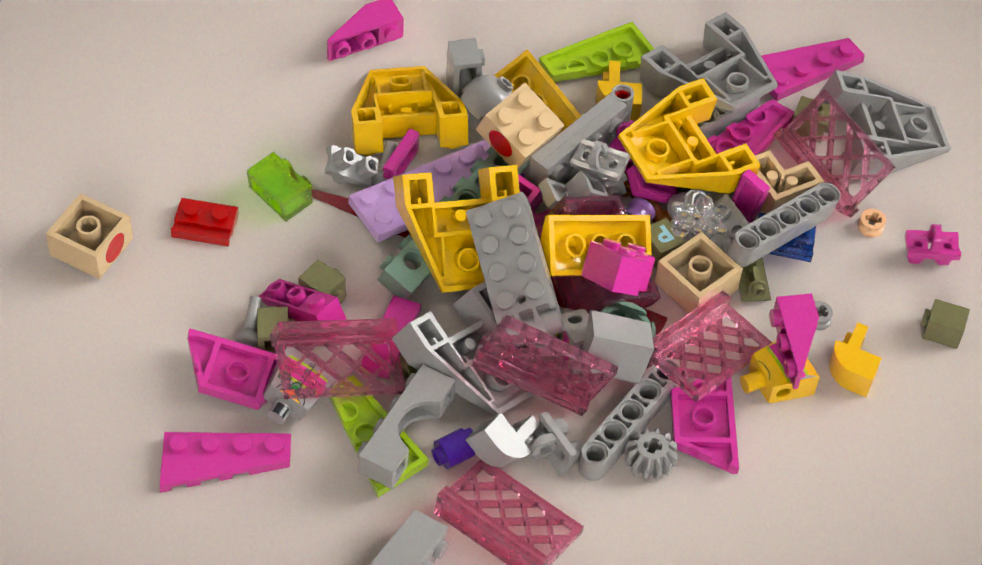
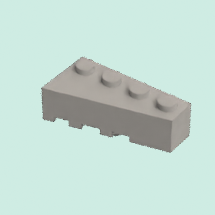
[370,510,449,565]

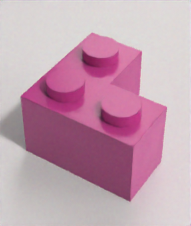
[581,239,655,296]

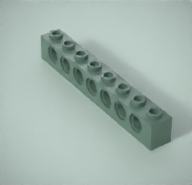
[377,146,530,300]

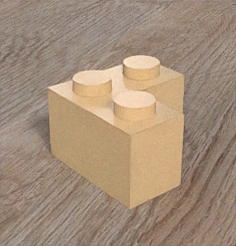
[755,150,824,215]

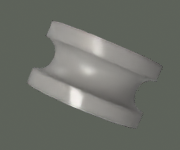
[815,301,833,330]

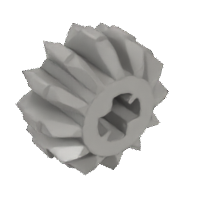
[624,427,678,482]

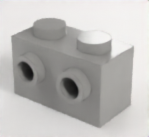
[446,38,485,99]

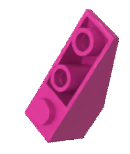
[327,0,404,61]
[258,279,349,344]
[769,293,819,389]

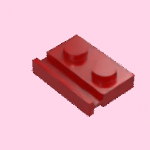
[171,197,239,247]

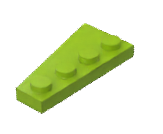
[539,21,654,82]
[328,374,429,498]

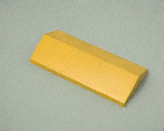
[494,49,581,135]
[540,215,652,276]

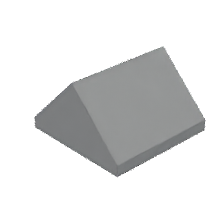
[579,310,654,384]

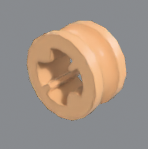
[858,208,886,238]

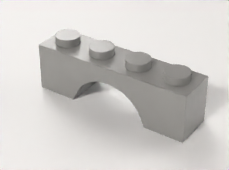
[357,364,456,489]

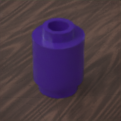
[431,428,475,469]

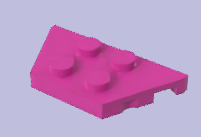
[187,328,281,410]
[670,367,739,474]

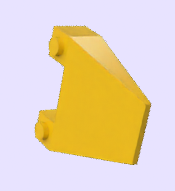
[351,66,468,156]
[618,78,761,194]
[393,165,520,293]

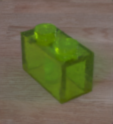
[246,151,313,222]

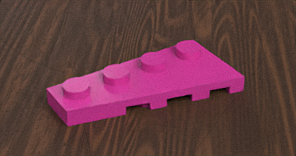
[761,38,865,101]

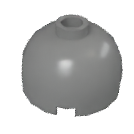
[460,75,513,120]

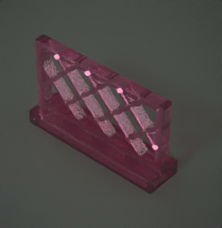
[773,89,896,218]
[647,290,772,402]
[472,315,618,416]
[270,318,405,399]
[434,459,584,565]

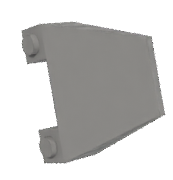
[640,12,778,111]
[819,70,951,180]
[391,282,539,416]

